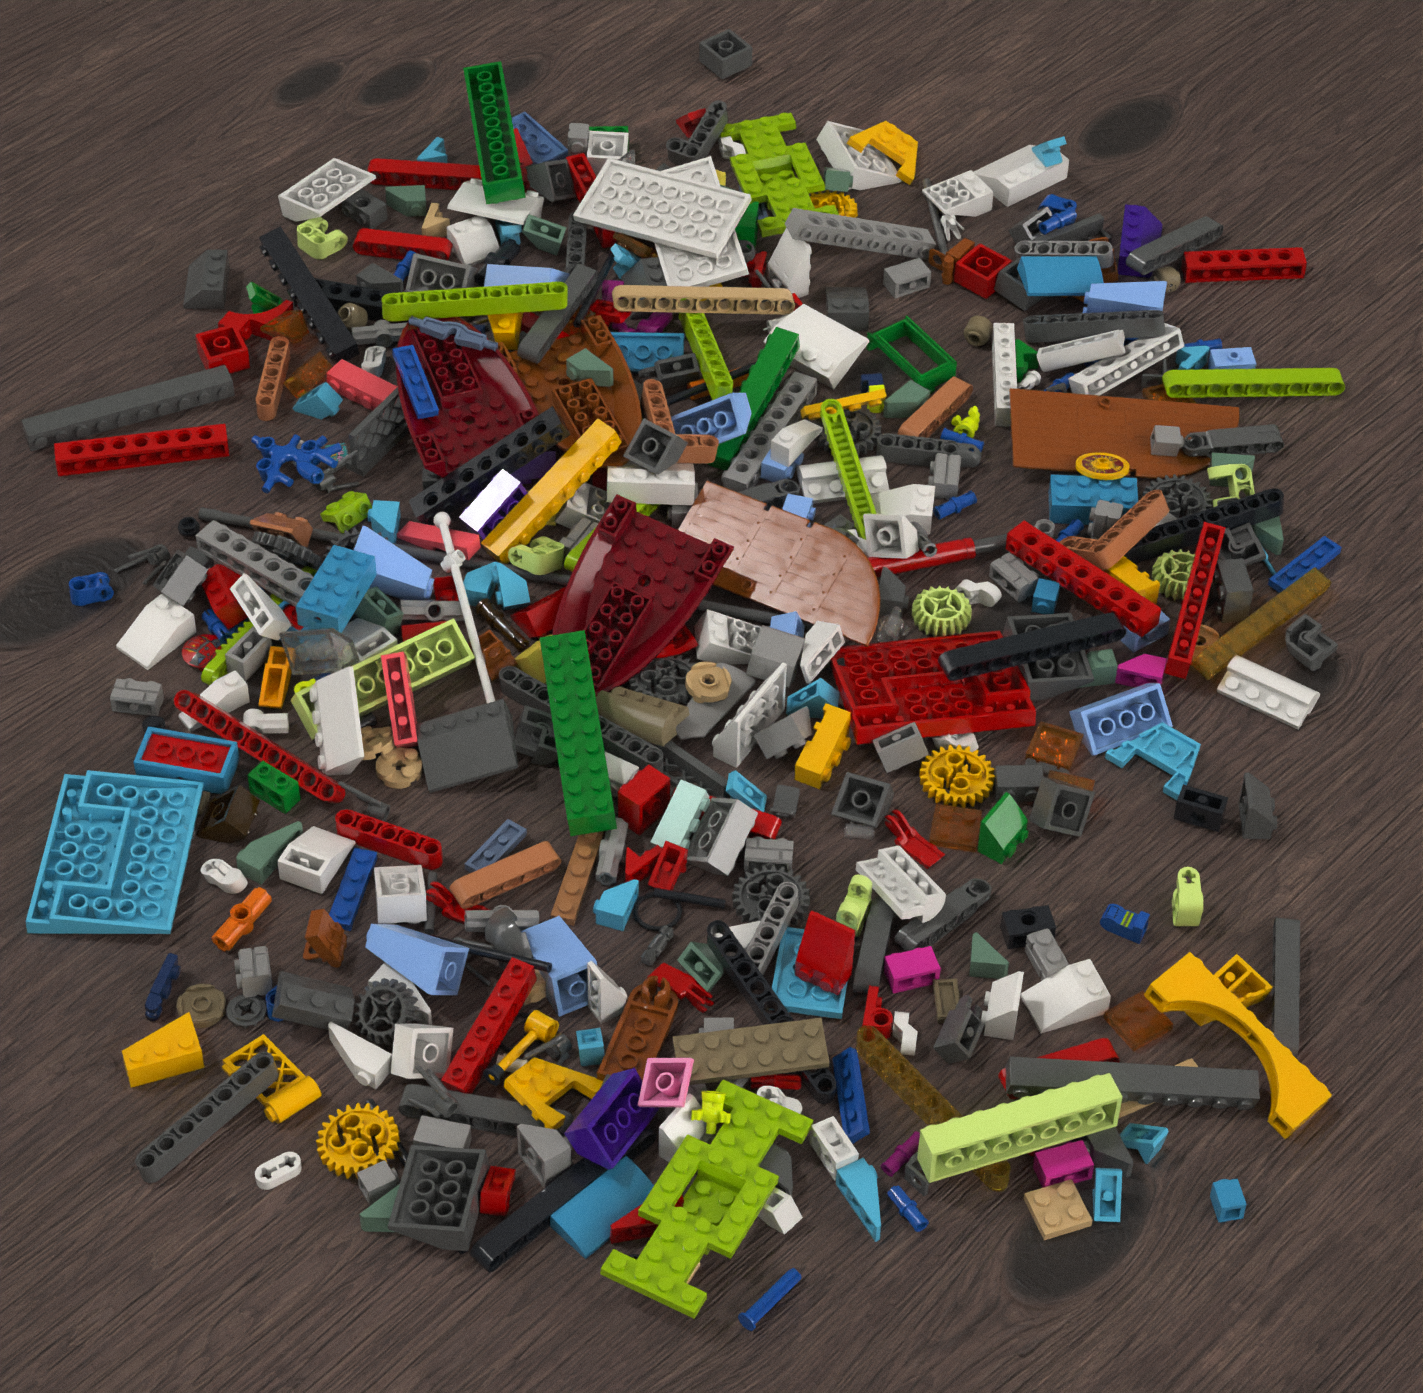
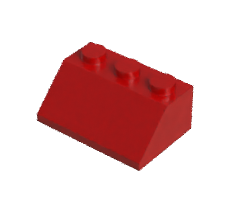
[202,564,248,630]
[510,587,566,639]

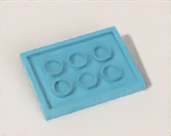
[770,927,848,1019]

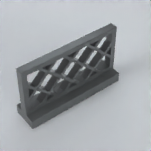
[346,387,409,477]

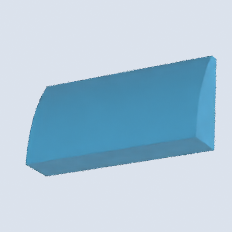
[1017,256,1104,296]
[550,1156,654,1259]

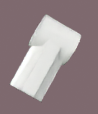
[243,709,289,735]

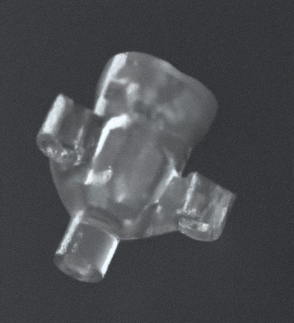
[876,606,910,642]

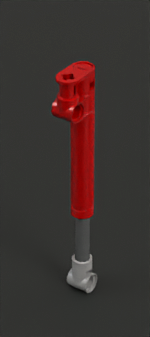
[867,519,1055,578]

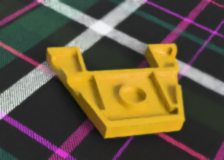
[846,121,918,185]
[504,1057,603,1130]

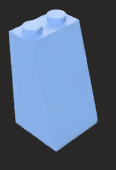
[1083,281,1167,313]
[354,526,435,600]
[521,916,597,1017]
[365,924,469,995]

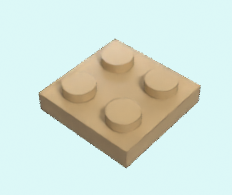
[1024,1179,1092,1240]

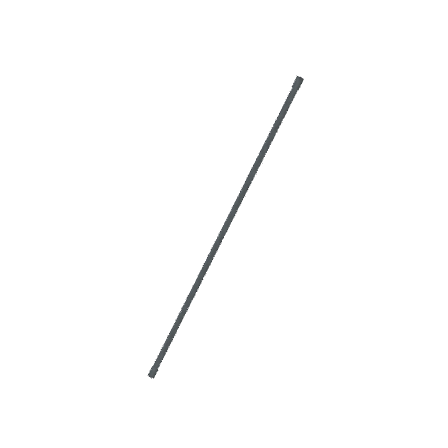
[198,507,813,631]

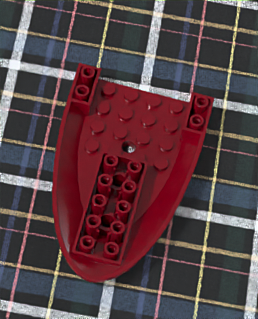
[396,317,539,477]
[552,494,734,696]

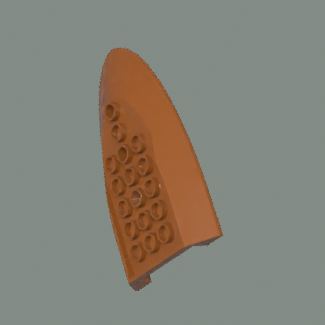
[497,315,642,469]

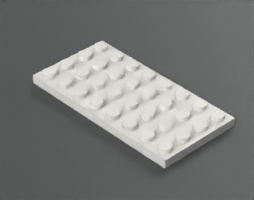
[654,156,749,287]
[573,158,752,259]

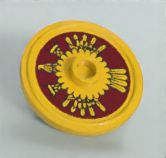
[1076,452,1130,480]

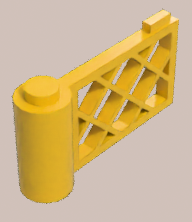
[222,1034,321,1124]

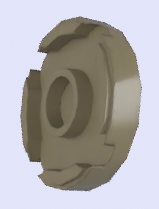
[176,984,227,1028]

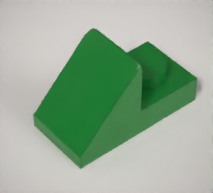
[246,281,283,314]
[1015,339,1039,383]

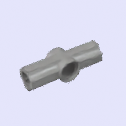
[351,320,408,347]
[399,599,465,621]
[596,818,628,886]
[464,905,539,932]

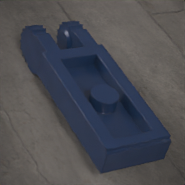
[145,953,181,1022]

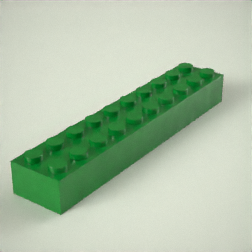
[463,61,526,205]
[540,630,617,836]

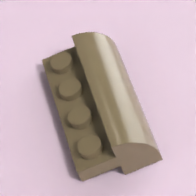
[596,687,690,746]

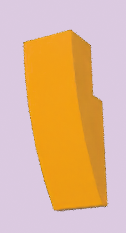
[258,646,295,709]

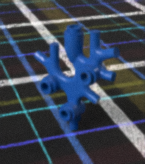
[251,434,342,493]

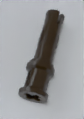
[475,598,529,652]

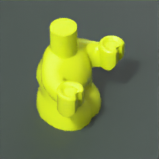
[951,406,980,438]
[691,1091,731,1134]

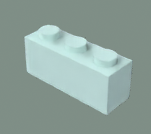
[651,780,710,849]

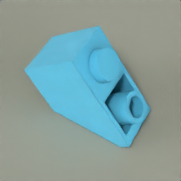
[491,563,530,610]

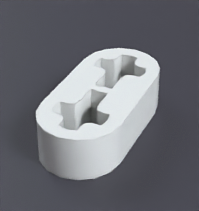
[255,1152,302,1190]

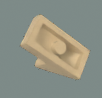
[422,203,450,238]

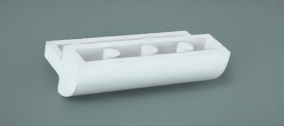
[1037,330,1125,372]
[796,455,889,504]
[1217,655,1320,730]
[856,845,946,923]

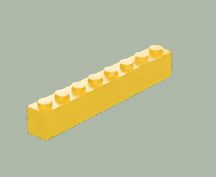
[481,419,622,564]

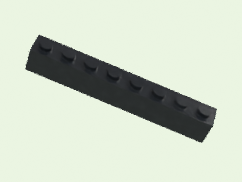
[259,226,360,363]

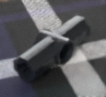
[474,239,520,287]

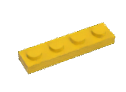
[800,389,887,420]

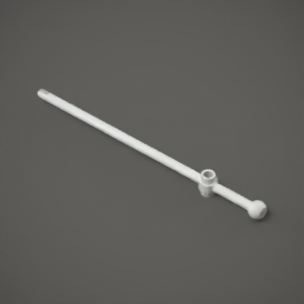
[433,512,495,703]

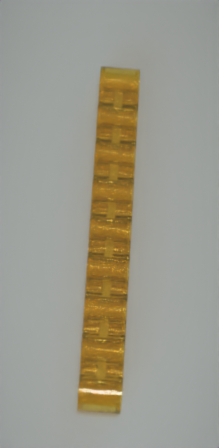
[1191,567,1332,680]
[856,1025,1011,1192]

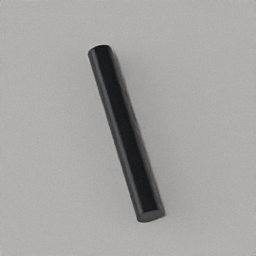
[653,888,726,909]

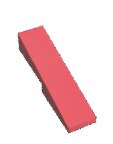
[397,521,481,561]

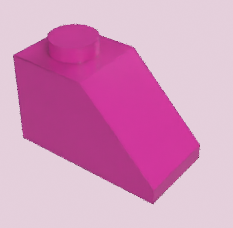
[1115,654,1167,687]

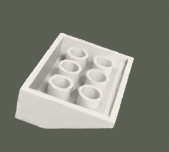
[816,121,902,190]
[974,145,1069,207]
[278,158,376,222]
[447,178,544,225]
[763,304,869,389]
[607,460,695,505]
[712,663,787,768]
[310,666,364,776]

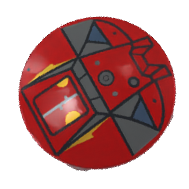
[182,634,222,672]

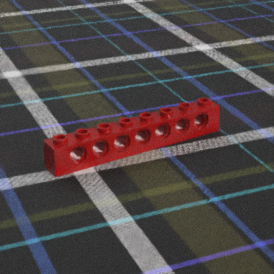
[54,424,230,476]
[1006,520,1161,637]
[1164,522,1226,679]

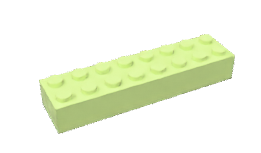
[291,618,475,740]
[917,1073,1122,1183]

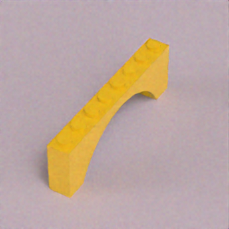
[1144,952,1332,1139]

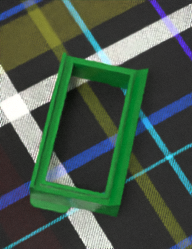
[866,316,957,394]

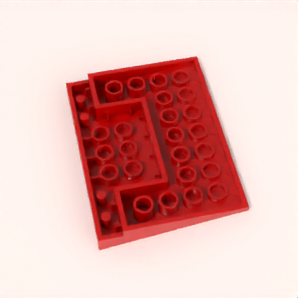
[829,631,1036,745]

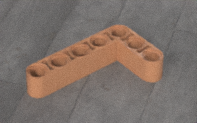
[640,379,719,463]
[1059,490,1170,570]

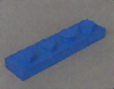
[392,345,439,419]
[1268,536,1342,596]
[329,848,378,931]
[832,1047,870,1144]

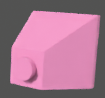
[638,1058,694,1107]

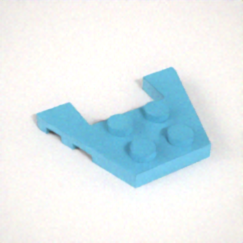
[1105,722,1201,800]

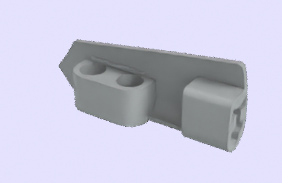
[676,662,755,740]

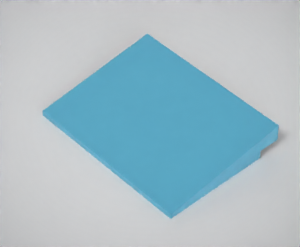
[26,770,204,934]

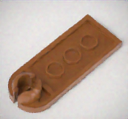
[597,975,678,1081]

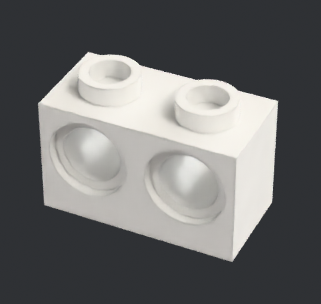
[810,1116,859,1181]

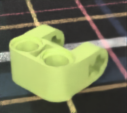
[297,217,348,259]
[1207,464,1255,507]
[508,536,564,575]
[1172,867,1203,926]
[836,875,872,937]

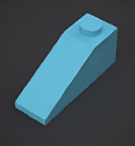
[836,1158,881,1242]

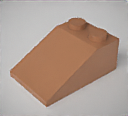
[250,512,313,548]

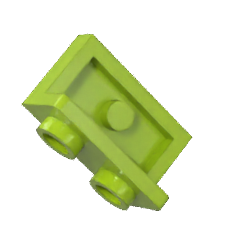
[320,491,372,533]

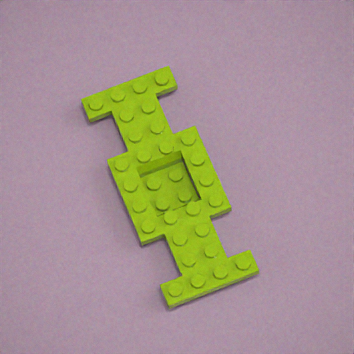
[719,113,839,237]
[600,1080,813,1319]

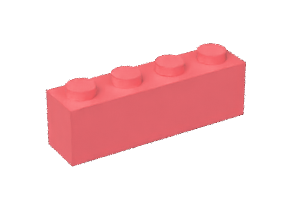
[326,359,399,418]
[381,652,418,748]

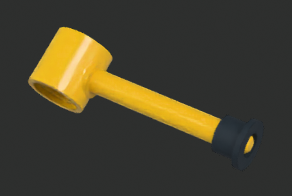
[483,1010,559,1086]

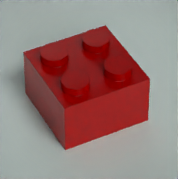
[954,243,1012,299]
[195,324,250,374]
[618,765,670,836]

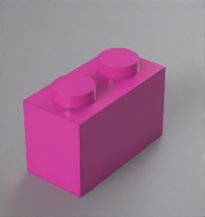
[884,946,941,994]
[1033,1140,1094,1188]

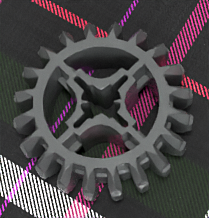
[353,978,420,1046]

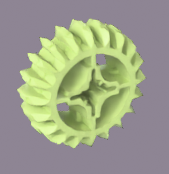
[1152,549,1195,601]
[912,585,972,637]

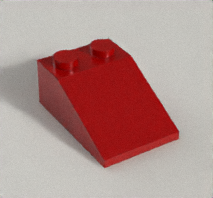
[795,910,855,995]

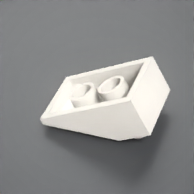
[871,484,935,535]
[116,593,197,670]
[374,865,427,925]
[1021,959,1111,1034]

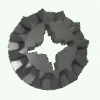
[227,994,267,1029]

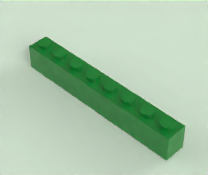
[707,327,800,471]

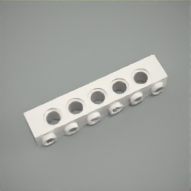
[992,323,1017,427]
[1068,323,1184,396]

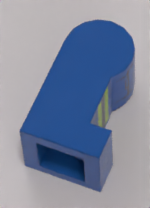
[1100,904,1150,944]

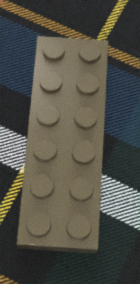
[673,1018,829,1085]

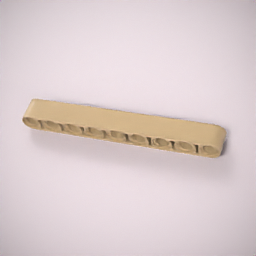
[612,285,795,315]

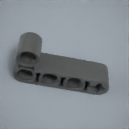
[666,100,728,165]

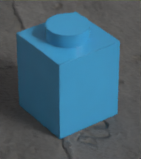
[1031,578,1060,614]
[1210,1179,1247,1222]

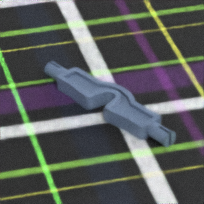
[409,316,498,351]

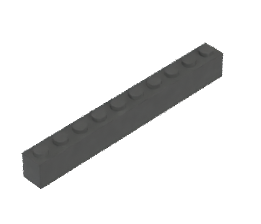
[22,365,235,451]
[1005,1056,1260,1110]

